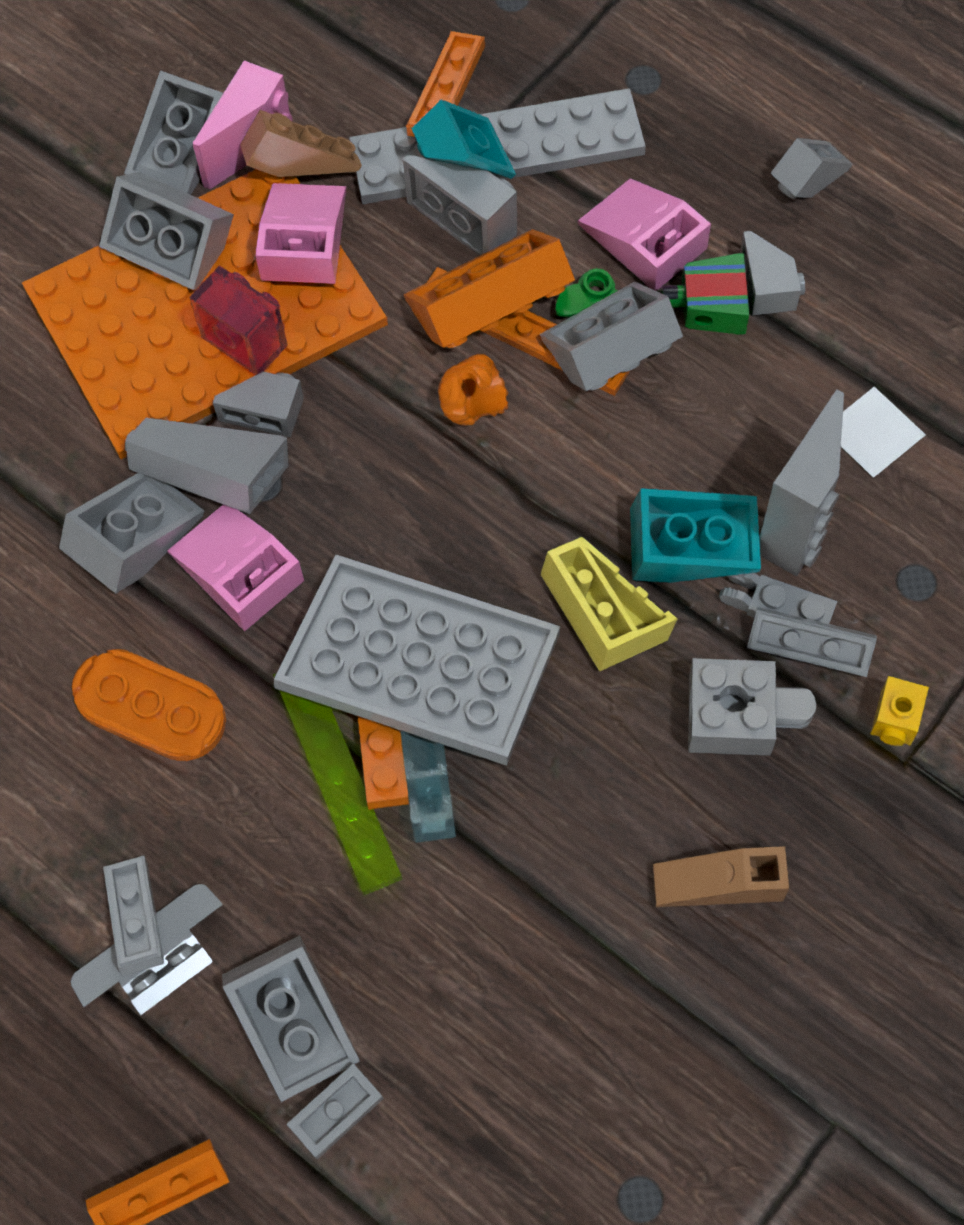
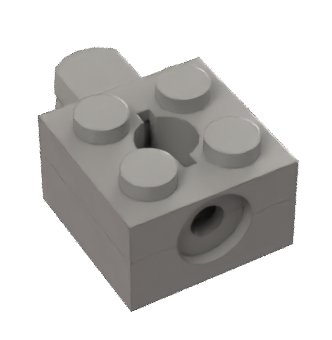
[688,658,817,756]

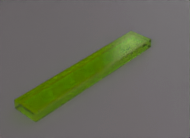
[273,673,402,895]

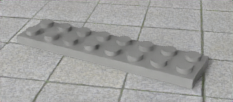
[349,88,646,204]

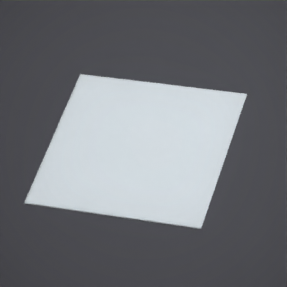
[841,387,926,478]

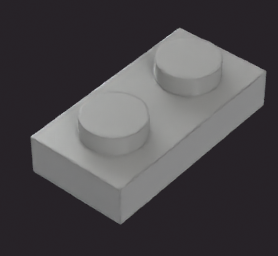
[287,1063,384,1160]

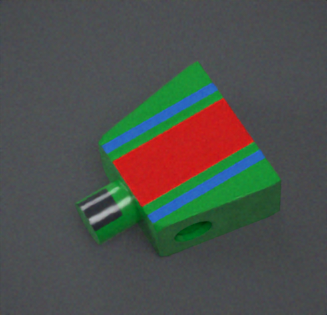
[661,253,749,335]

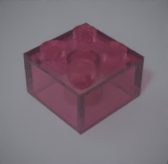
[189,265,288,375]

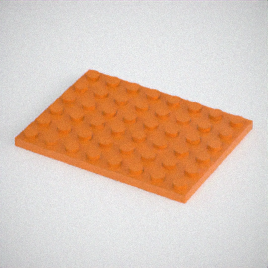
[22,169,388,460]

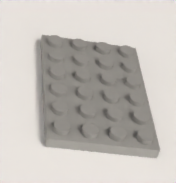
[274,555,561,766]

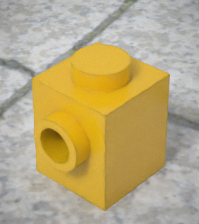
[870,676,929,746]

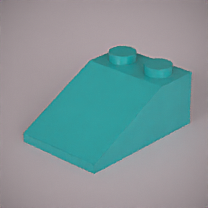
[630,488,761,583]

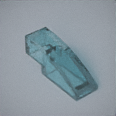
[400,730,456,843]

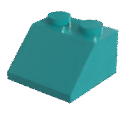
[411,99,516,179]

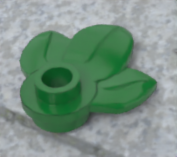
[555,268,618,317]

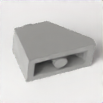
[770,138,853,198]
[740,231,805,315]
[213,372,304,437]

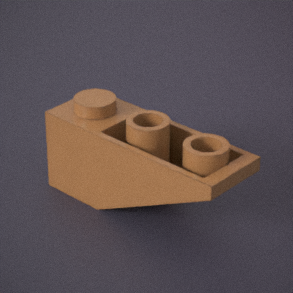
[240,110,362,177]
[653,846,789,907]

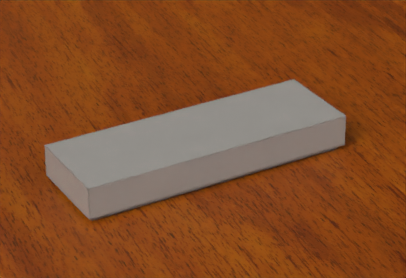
[747,607,877,677]
[103,855,165,976]

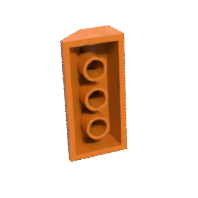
[403,229,575,348]

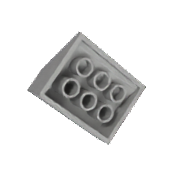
[759,390,844,577]

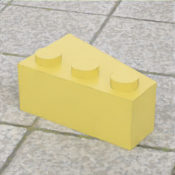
[540,537,677,671]

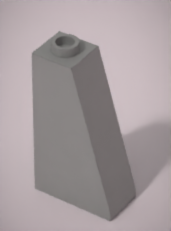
[125,418,288,514]

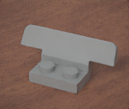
[71,884,223,1015]

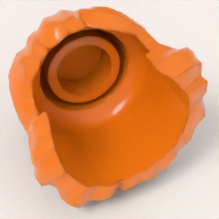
[438,354,509,426]

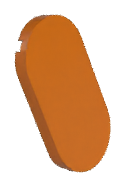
[72,649,226,761]

